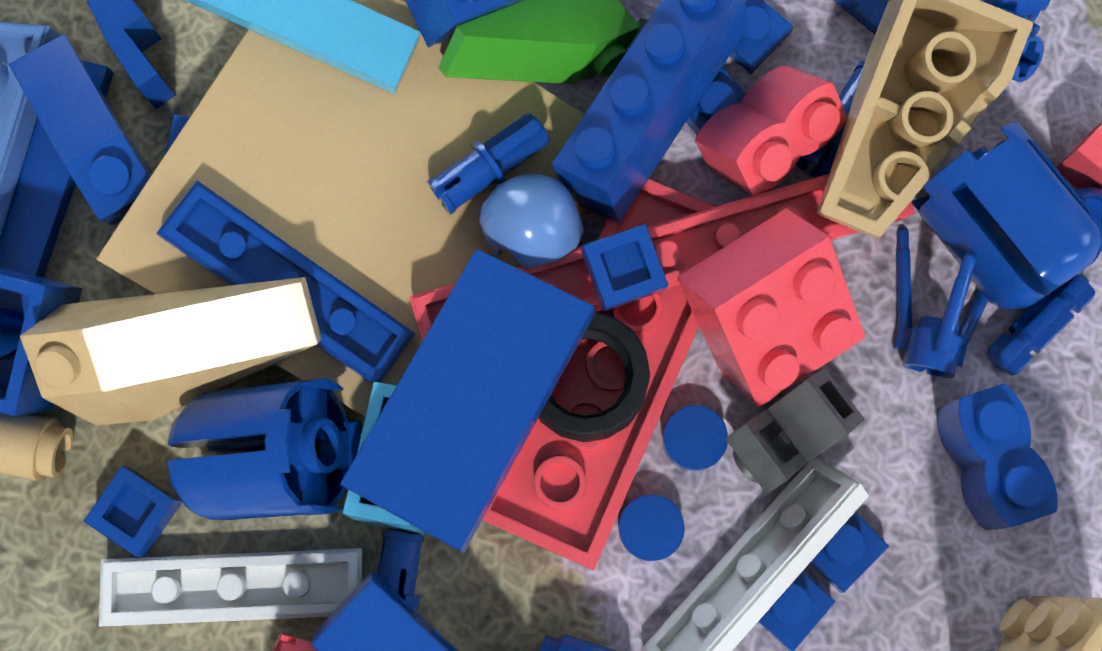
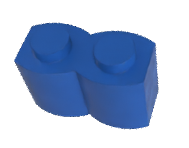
[937,383,1058,530]

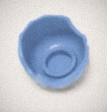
[479,173,585,268]

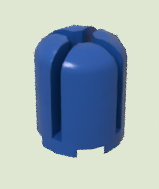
[912,121,1102,310]
[167,378,362,520]

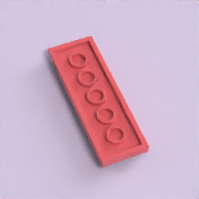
[482,179,715,571]

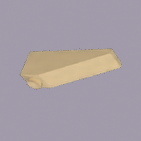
[817,0,1034,239]
[20,277,321,425]

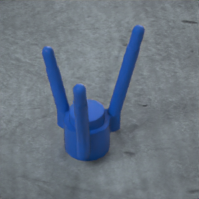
[893,227,988,378]

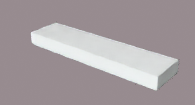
[641,457,869,651]
[99,548,364,627]

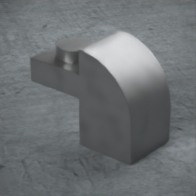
[725,368,865,494]

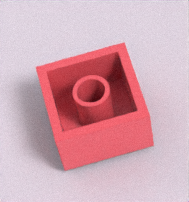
[677,208,866,408]

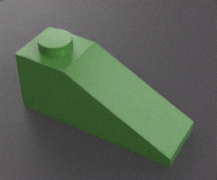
[438,0,641,84]

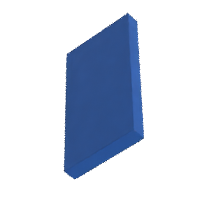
[340,248,596,553]

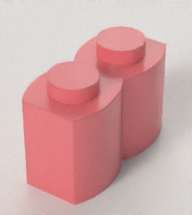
[694,66,848,195]

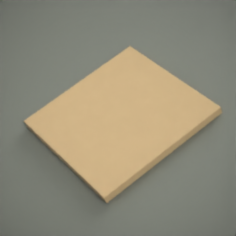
[96,0,587,417]

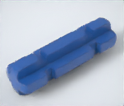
[987,274,1095,376]

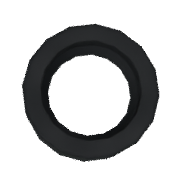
[538,312,650,442]

